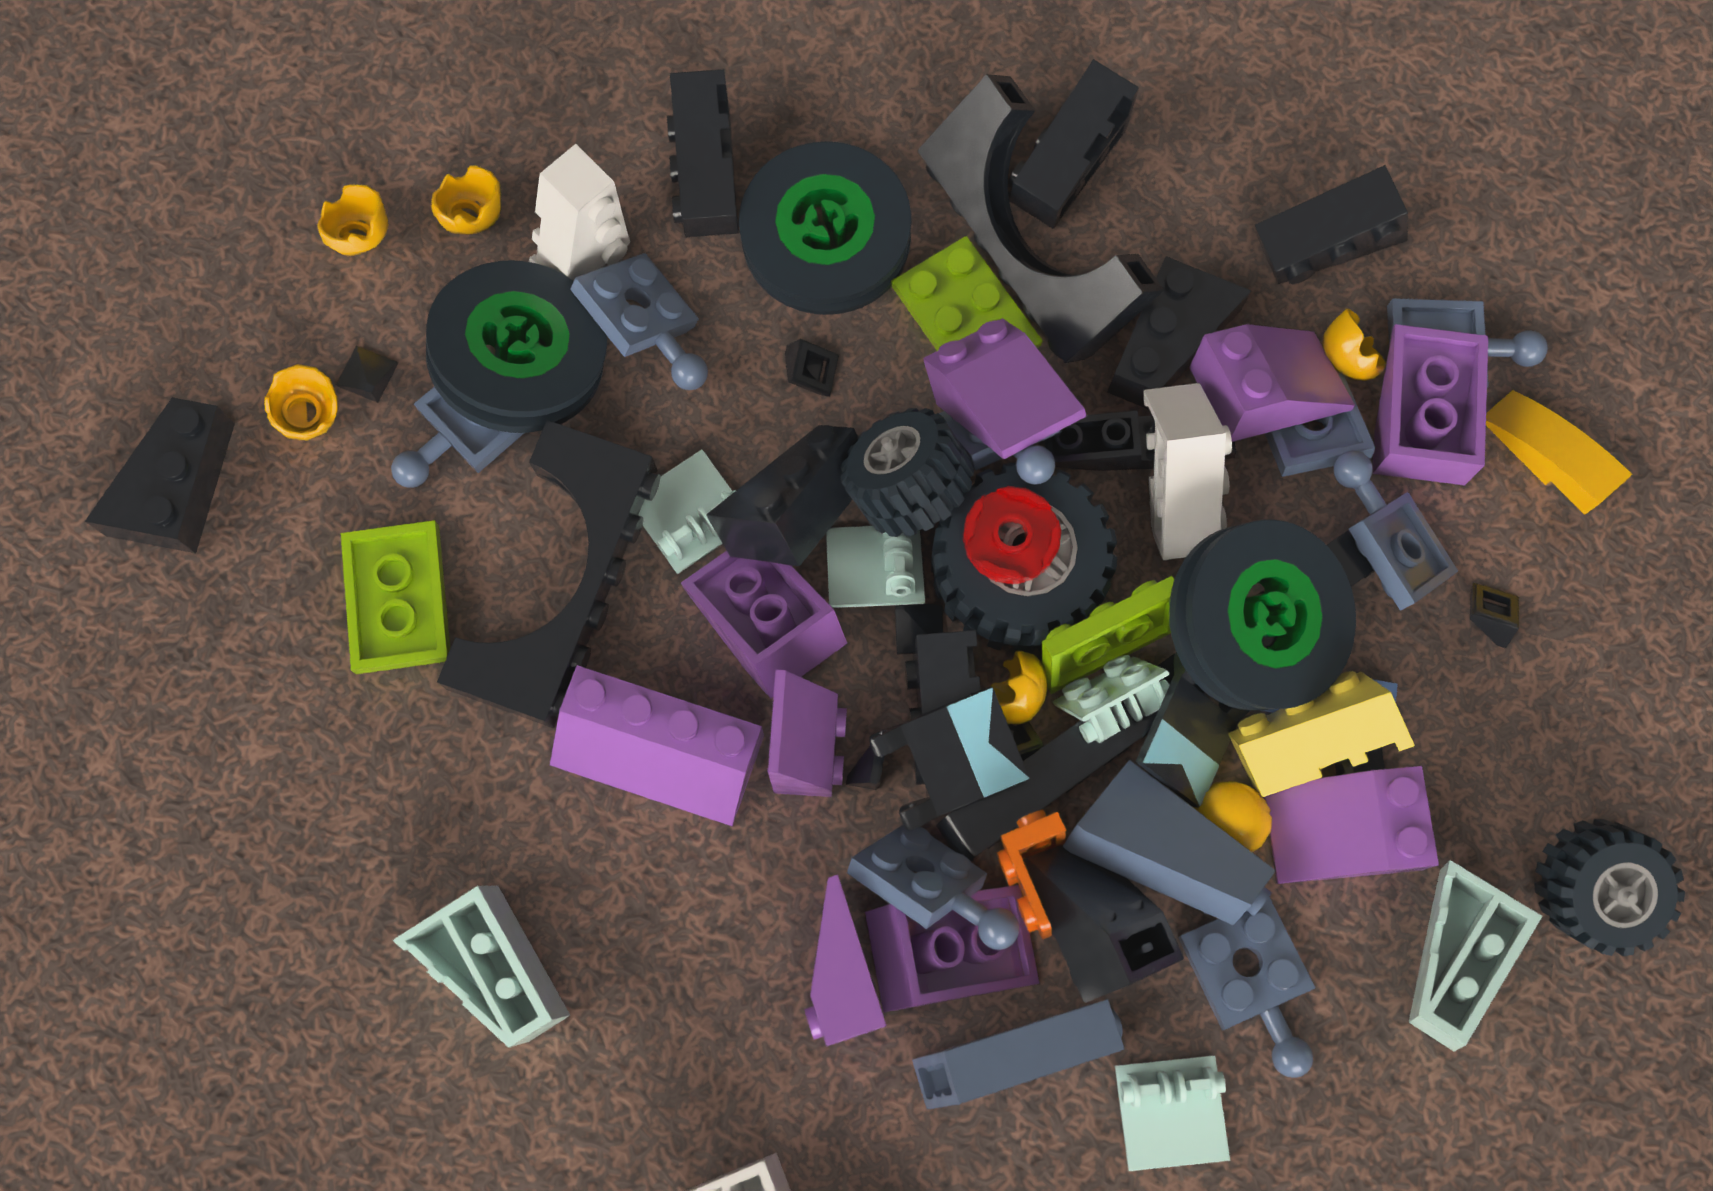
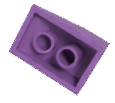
[923,318,1086,459]
[1189,324,1355,442]
[1372,324,1488,485]
[681,551,847,699]
[768,670,847,797]
[1264,766,1439,884]
[804,875,886,1046]
[865,885,1040,1013]

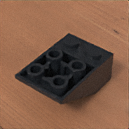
[1022,844,1184,1003]

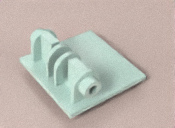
[639,450,736,574]
[826,526,925,608]
[1052,655,1170,743]
[1115,1056,1230,1171]

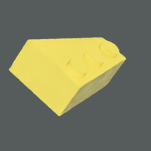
[1229,671,1415,797]

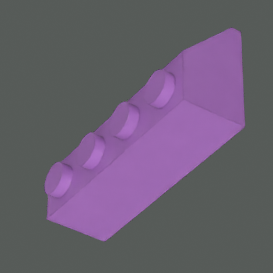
[550,665,764,826]

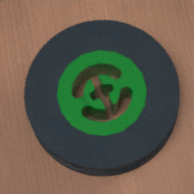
[739,142,911,315]
[426,260,607,433]
[1169,520,1356,710]

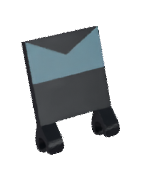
[1136,652,1251,808]
[869,686,1030,830]

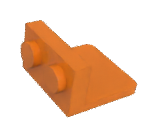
[996,810,1066,940]

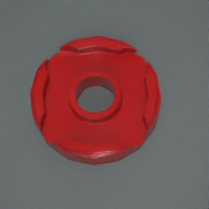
[963,486,1062,585]

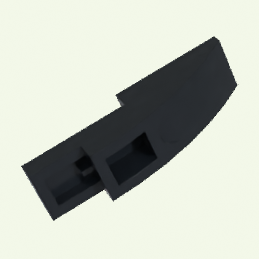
[1045,410,1236,471]

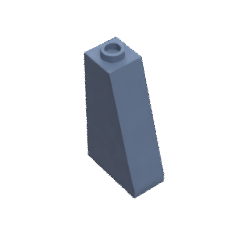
[1062,760,1276,925]
[912,999,1125,1110]

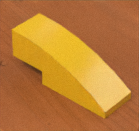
[1486,390,1633,515]

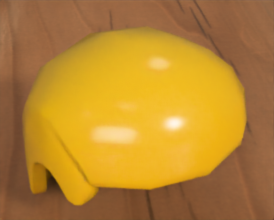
[431,165,501,235]
[317,184,388,256]
[1322,308,1386,381]
[264,364,338,441]
[990,651,1047,724]
[1192,781,1272,852]

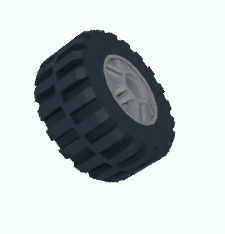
[931,462,1118,653]

